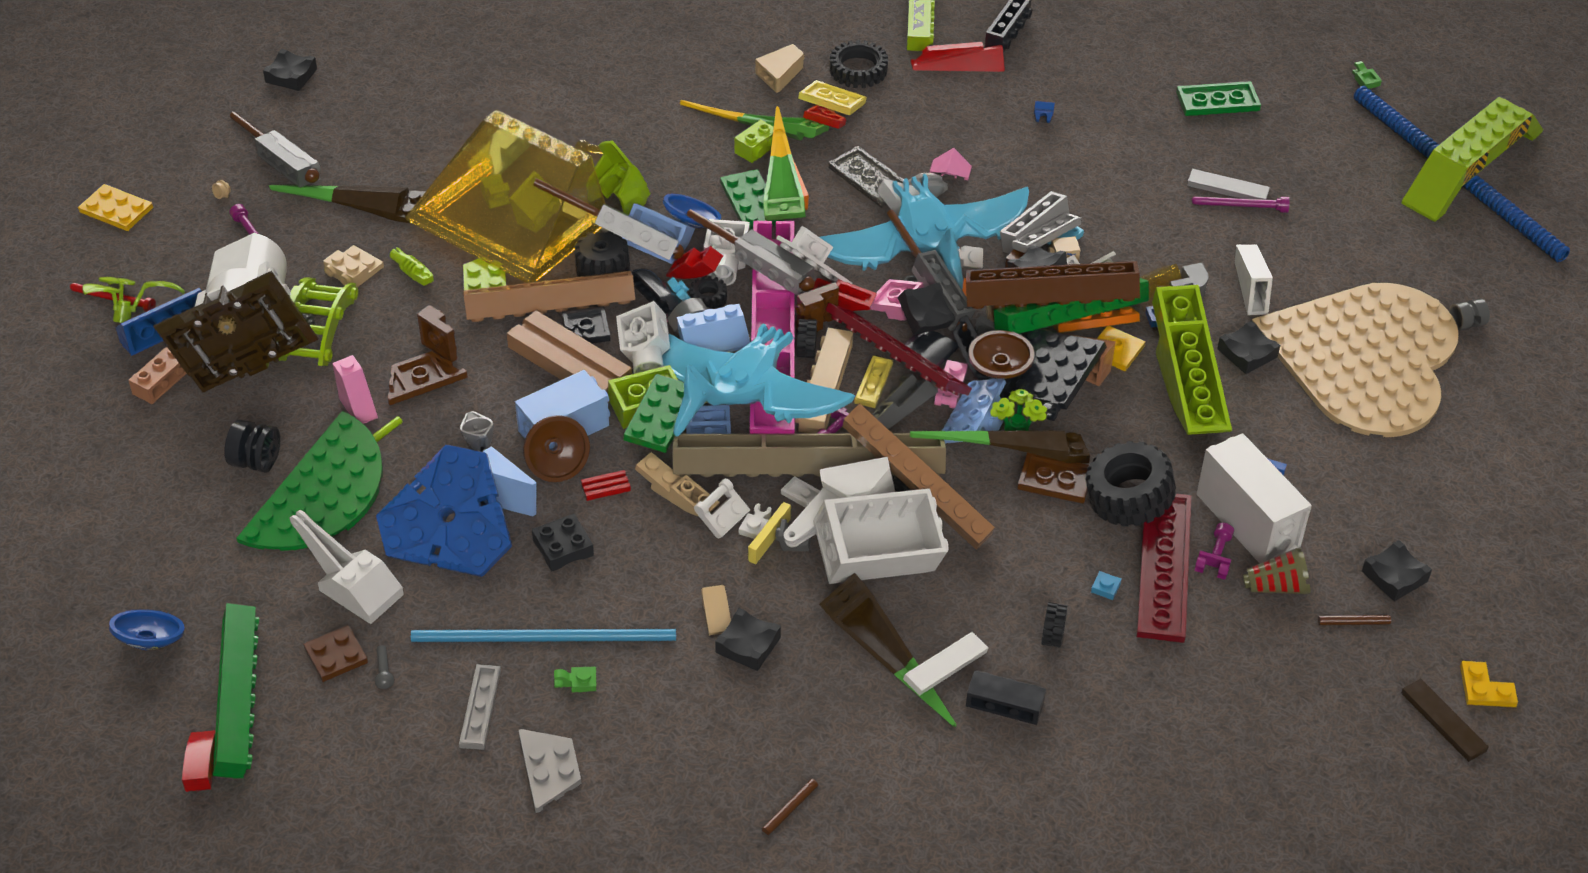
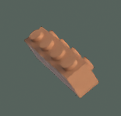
[128,330,190,404]

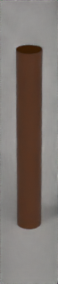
[1318,615,1391,625]
[762,779,818,836]

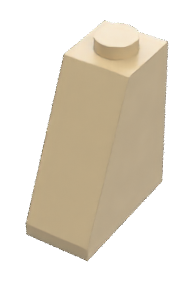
[755,44,804,93]

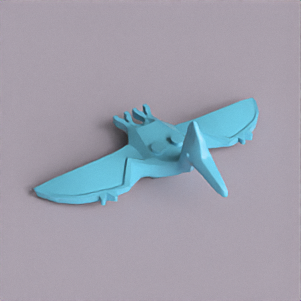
[820,174,1029,289]
[662,324,855,437]

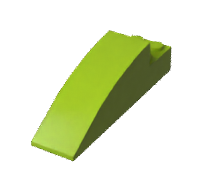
[1152,285,1232,435]

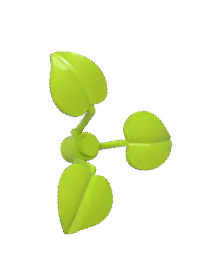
[82,277,185,323]

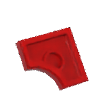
[803,105,846,129]

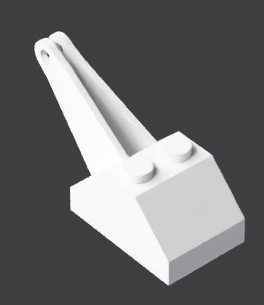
[784,457,895,547]
[290,510,404,624]

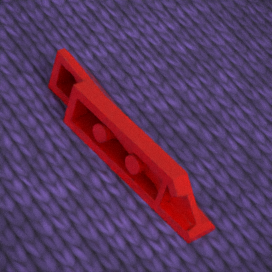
[910,42,1005,72]

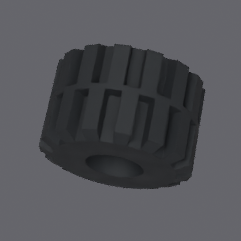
[574,231,630,277]

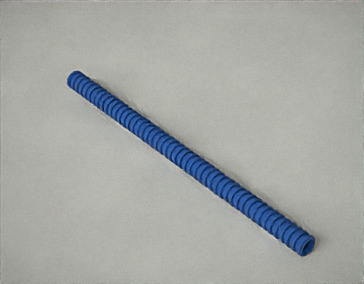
[1354,86,1570,262]

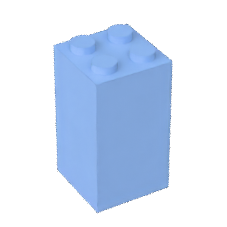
[515,370,610,449]

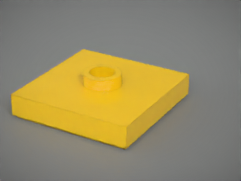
[1097,326,1146,371]

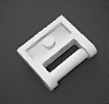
[694,478,750,539]

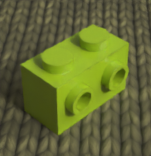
[734,119,774,163]

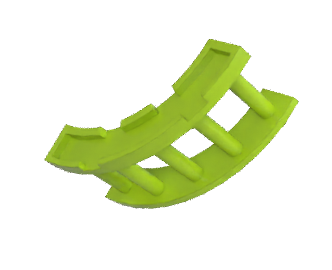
[279,277,358,366]

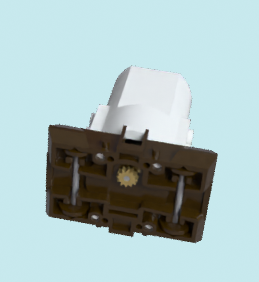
[153,233,319,393]

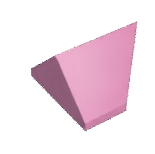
[929,148,972,180]

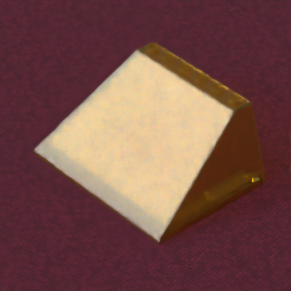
[406,110,605,283]

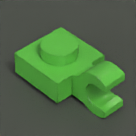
[1352,61,1382,89]
[554,667,596,692]

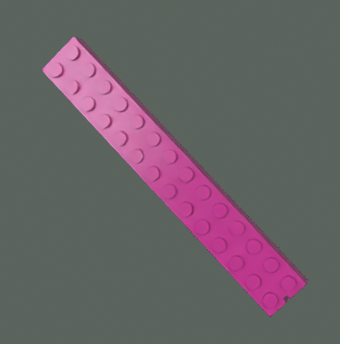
[750,221,795,434]

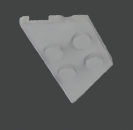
[519,729,582,813]

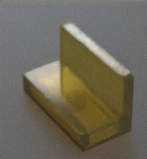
[1140,264,1182,298]

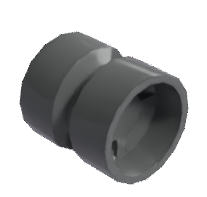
[1449,298,1490,330]

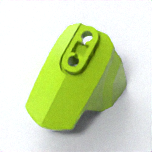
[585,141,650,215]

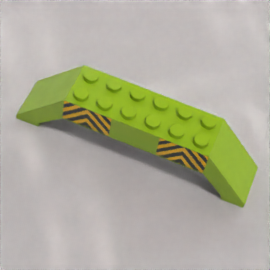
[1401,97,1543,222]

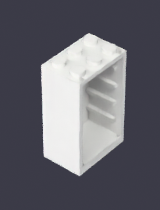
[1197,433,1312,563]
[813,489,948,584]

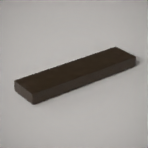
[1401,678,1489,762]

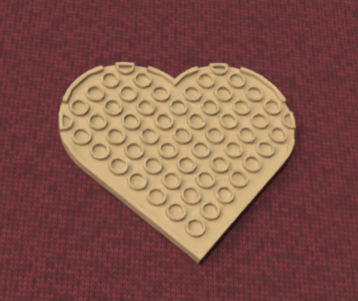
[1252,283,1458,437]

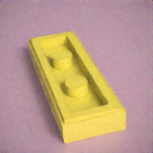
[854,356,893,408]
[748,502,791,564]

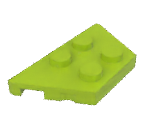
[463,249,506,290]

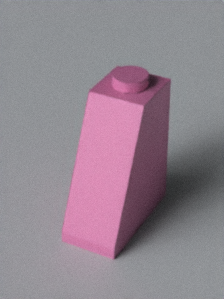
[333,355,378,424]

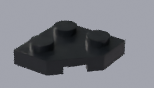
[562,306,611,344]

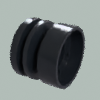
[224,419,281,473]

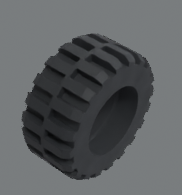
[1085,441,1176,527]

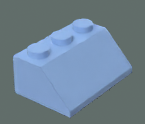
[622,203,695,264]
[677,304,750,352]

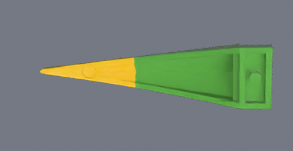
[680,100,829,141]
[763,106,806,221]

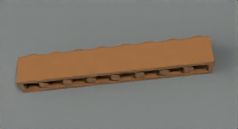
[463,271,635,322]
[843,403,995,550]

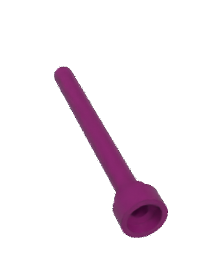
[1191,197,1290,213]
[229,204,259,235]

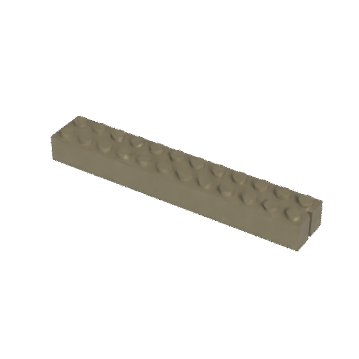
[673,433,946,477]

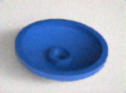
[663,194,721,228]
[109,610,185,650]

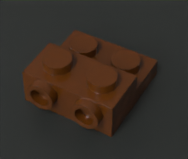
[795,283,839,332]
[417,305,457,363]

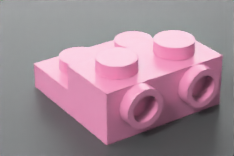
[870,279,924,321]

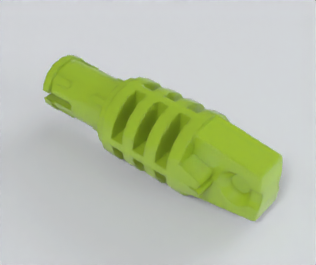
[390,247,434,286]

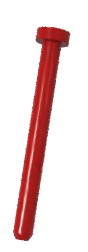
[70,283,156,312]

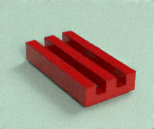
[581,470,631,501]

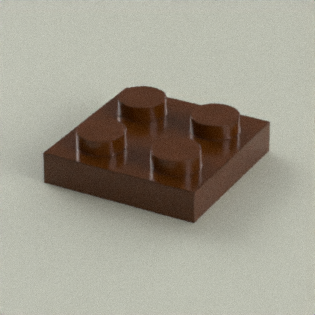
[303,625,368,682]

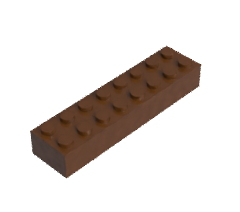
[966,261,1140,309]

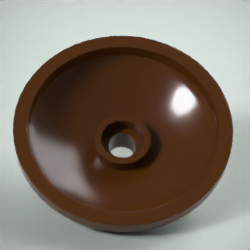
[969,330,1034,379]
[523,415,590,482]

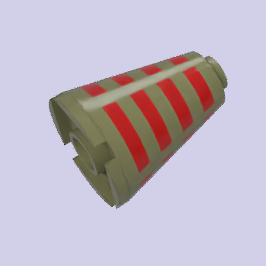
[1243,547,1310,594]

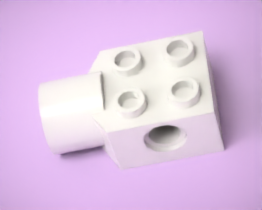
[704,219,750,286]
[616,301,670,374]

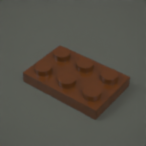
[1017,453,1089,504]

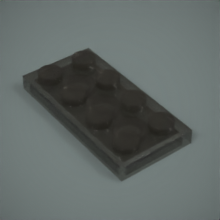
[829,146,904,208]

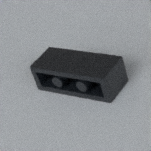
[966,670,1046,725]

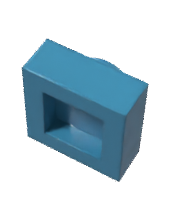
[1091,571,1122,600]

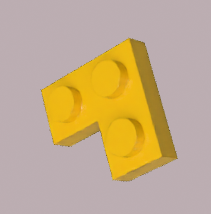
[1460,661,1518,707]

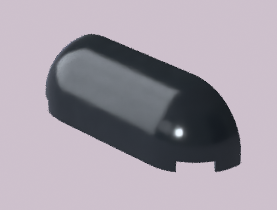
[632,268,681,319]
[953,315,997,380]

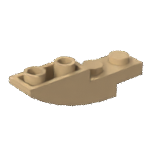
[635,452,720,516]

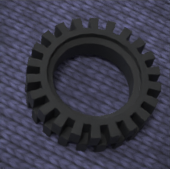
[830,40,888,88]

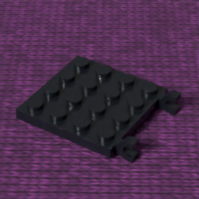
[999,329,1107,421]

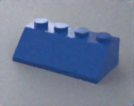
[116,288,202,356]

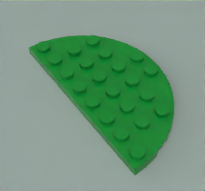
[236,411,383,551]

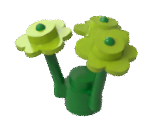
[990,389,1047,431]

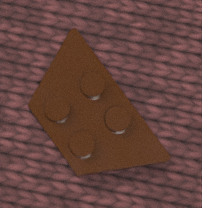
[387,351,468,405]

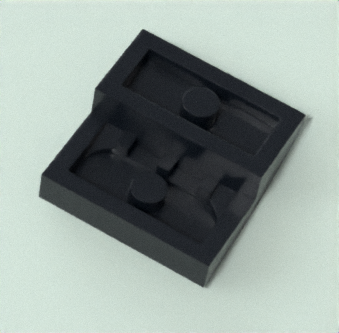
[905,331,959,366]

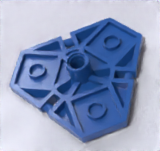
[376,445,512,577]

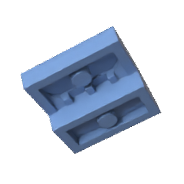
[686,405,731,434]

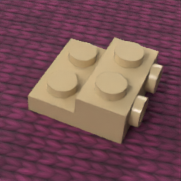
[323,245,384,287]

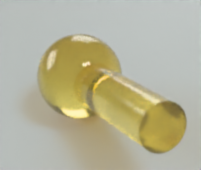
[575,139,603,154]

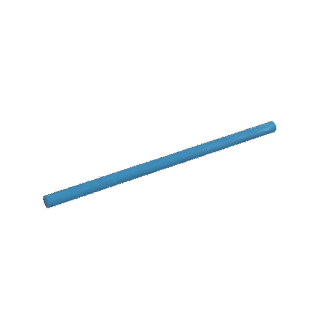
[411,629,676,642]

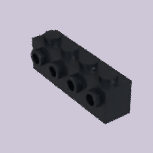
[985,0,1033,53]

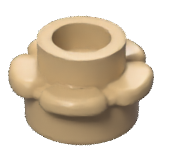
[212,180,231,199]

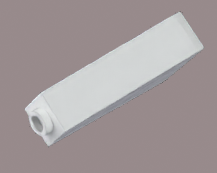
[1235,245,1273,315]

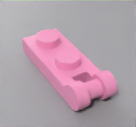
[934,360,968,409]

